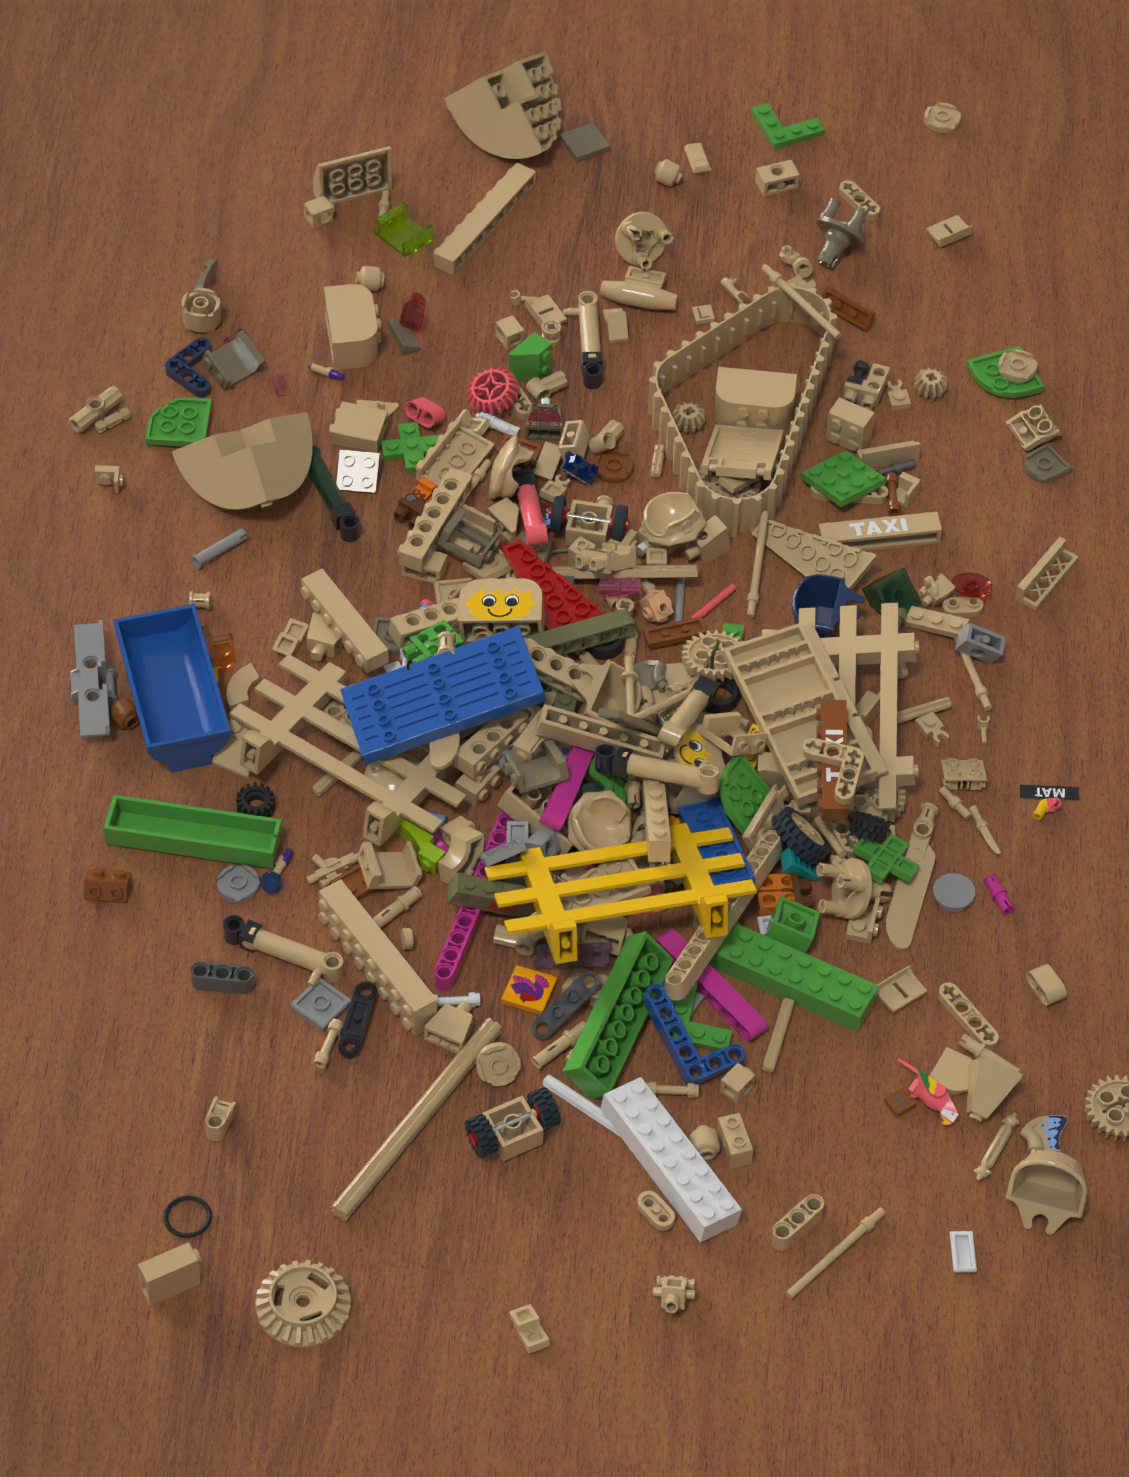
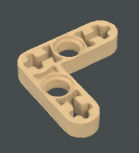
[802,738,864,805]

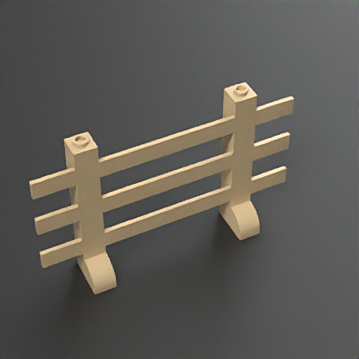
[758,603,920,814]
[230,654,490,847]

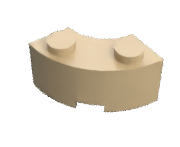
[437,827,484,884]

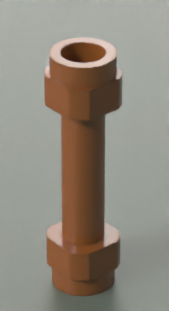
[885,472,901,516]

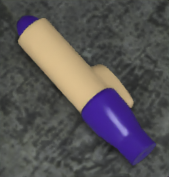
[308,363,345,380]
[269,849,293,883]

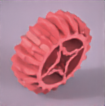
[466,366,520,416]

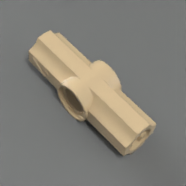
[69,386,123,433]

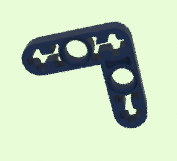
[165,338,211,398]

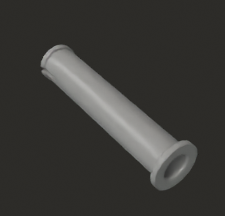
[190,528,248,569]

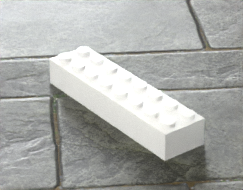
[600,1077,742,1243]

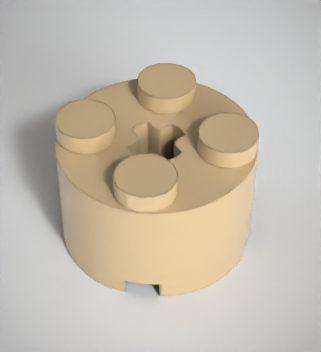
[181,288,221,333]

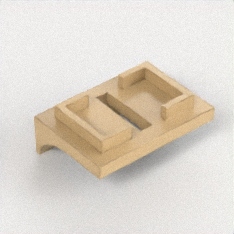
[926,215,973,247]
[525,294,567,328]
[877,965,928,1013]

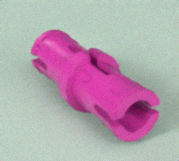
[983,874,1015,915]

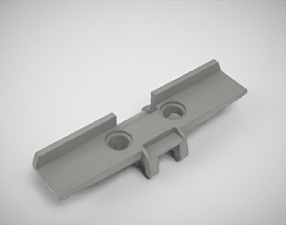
[69,620,118,738]

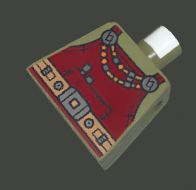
[525,398,563,441]

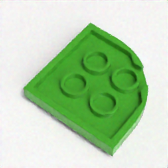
[966,346,1045,399]
[145,397,212,447]
[720,755,771,835]

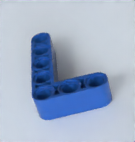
[643,984,745,1085]

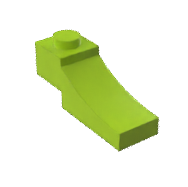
[396,818,446,876]

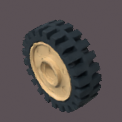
[772,806,831,865]

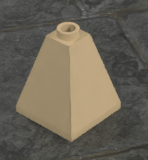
[966,1055,1023,1123]

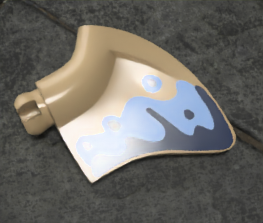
[1020,1115,1068,1154]

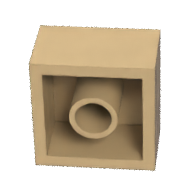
[826,397,875,452]

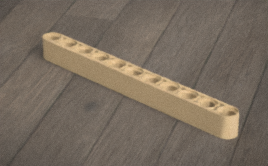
[665,830,783,1001]

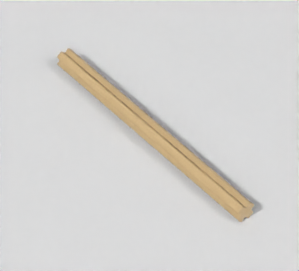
[331,1018,502,1221]

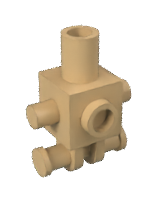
[653,1275,695,1313]

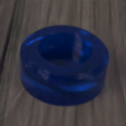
[260,871,283,893]

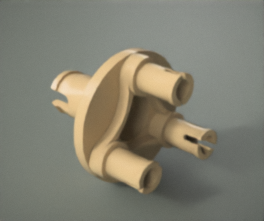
[615,212,673,270]
[816,858,891,919]

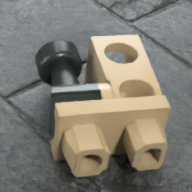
[843,360,890,411]

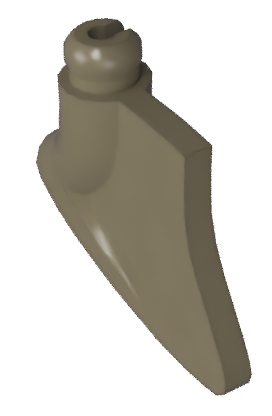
[633,660,668,692]

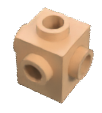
[639,590,674,623]

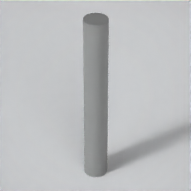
[674,577,685,622]

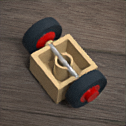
[548,496,630,549]

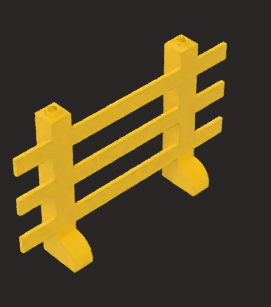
[485,823,757,964]

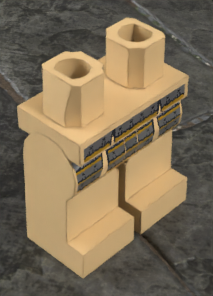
[575,541,636,574]

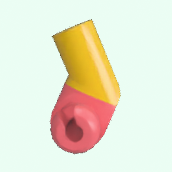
[1032,798,1062,821]

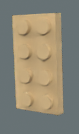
[415,417,495,487]

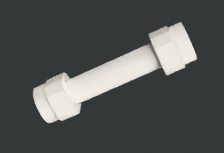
[434,992,480,1010]

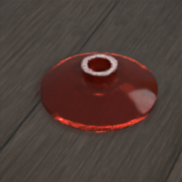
[951,573,992,598]

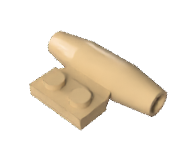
[600,266,678,310]

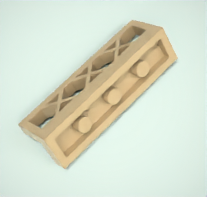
[1015,537,1079,610]

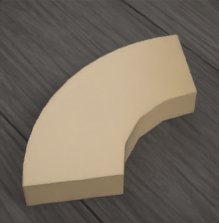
[226,663,260,711]

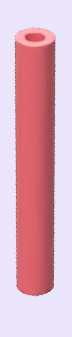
[690,583,737,619]

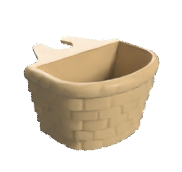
[572,659,642,727]
[1006,1150,1088,1235]

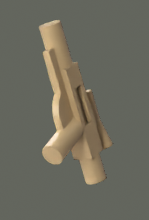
[305,852,359,888]

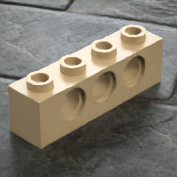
[388,598,460,649]
[523,637,592,703]
[454,710,529,779]

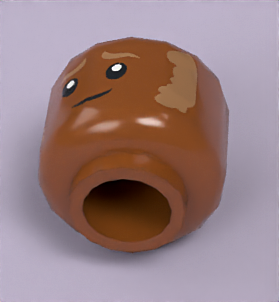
[109,698,139,729]

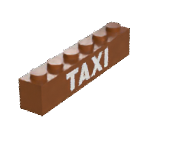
[816,700,849,820]

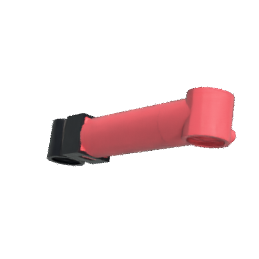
[513,469,548,552]

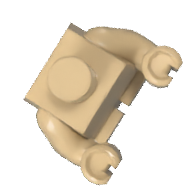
[918,573,956,607]

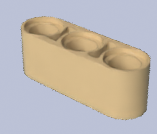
[771,1194,824,1251]

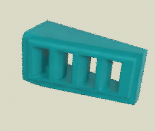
[780,847,820,881]

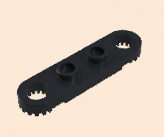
[531,971,601,1041]
[338,981,377,1058]

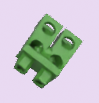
[402,620,465,663]

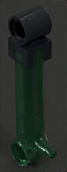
[308,445,360,542]

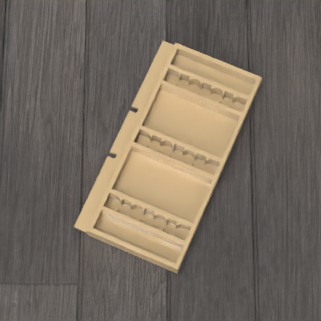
[723,623,888,807]

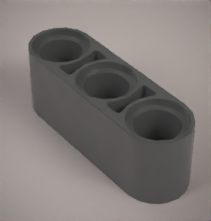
[190,961,255,995]

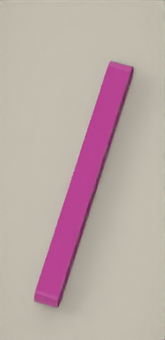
[434,809,515,992]

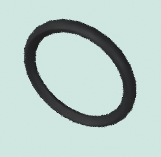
[163,1195,212,1238]

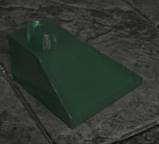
[862,568,922,615]

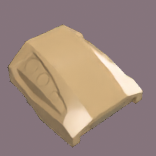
[1006,404,1062,451]

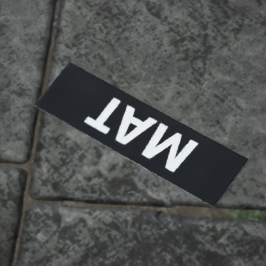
[1020,785,1079,801]

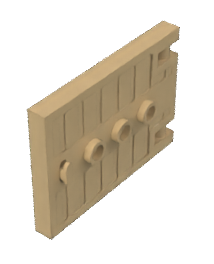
[701,424,784,480]

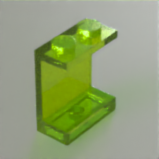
[374,202,433,257]

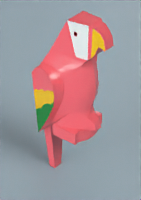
[898,1058,960,1126]

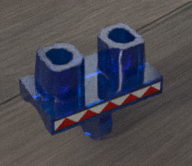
[560,451,599,486]

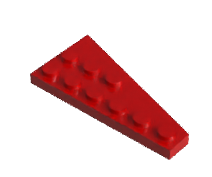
[502,540,606,631]

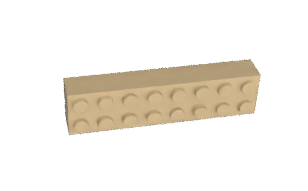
[318,879,437,1036]

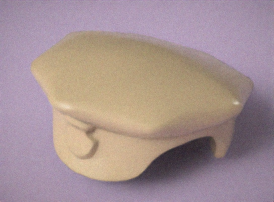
[489,435,534,499]
[641,492,707,546]
[567,790,632,851]

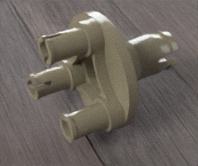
[816,198,868,268]

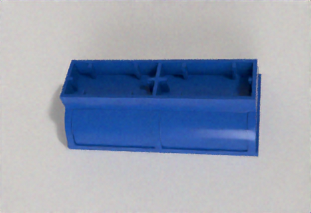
[113,604,231,773]

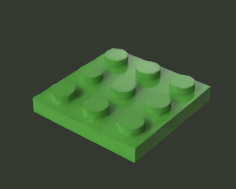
[801,450,886,507]

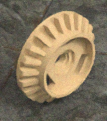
[255,1260,351,1348]

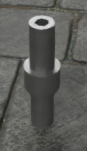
[877,459,916,476]

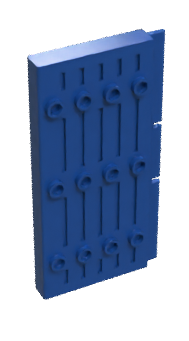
[340,626,547,765]

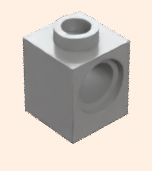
[524,828,561,857]

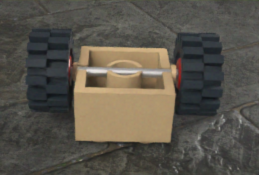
[464,1087,561,1161]

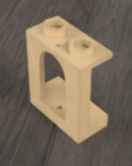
[700,712,768,756]

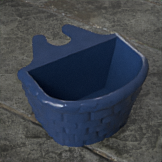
[791,574,865,638]

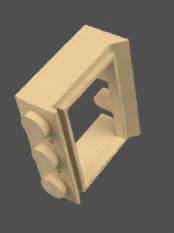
[513,710,559,765]

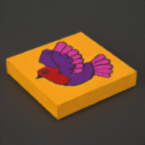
[501,965,558,1015]

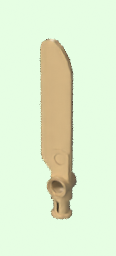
[429,631,460,770]
[886,802,939,950]

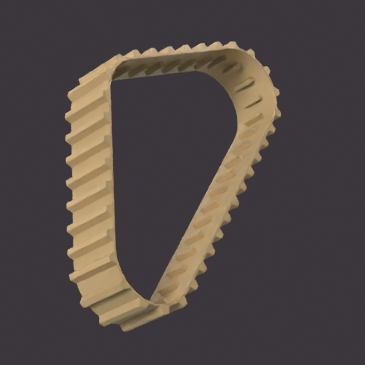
[648,283,837,537]

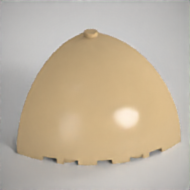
[444,51,561,159]
[172,412,313,509]

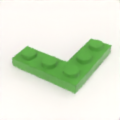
[751,103,825,149]
[667,982,732,1051]

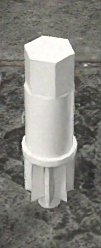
[475,412,521,436]

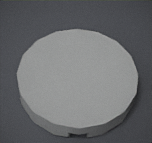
[217,865,260,904]
[932,873,976,912]

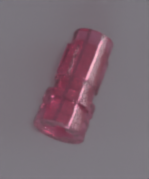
[599,577,643,598]

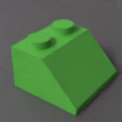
[509,332,553,382]
[765,895,820,953]

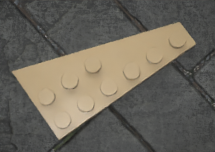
[751,519,879,590]
[527,858,651,941]

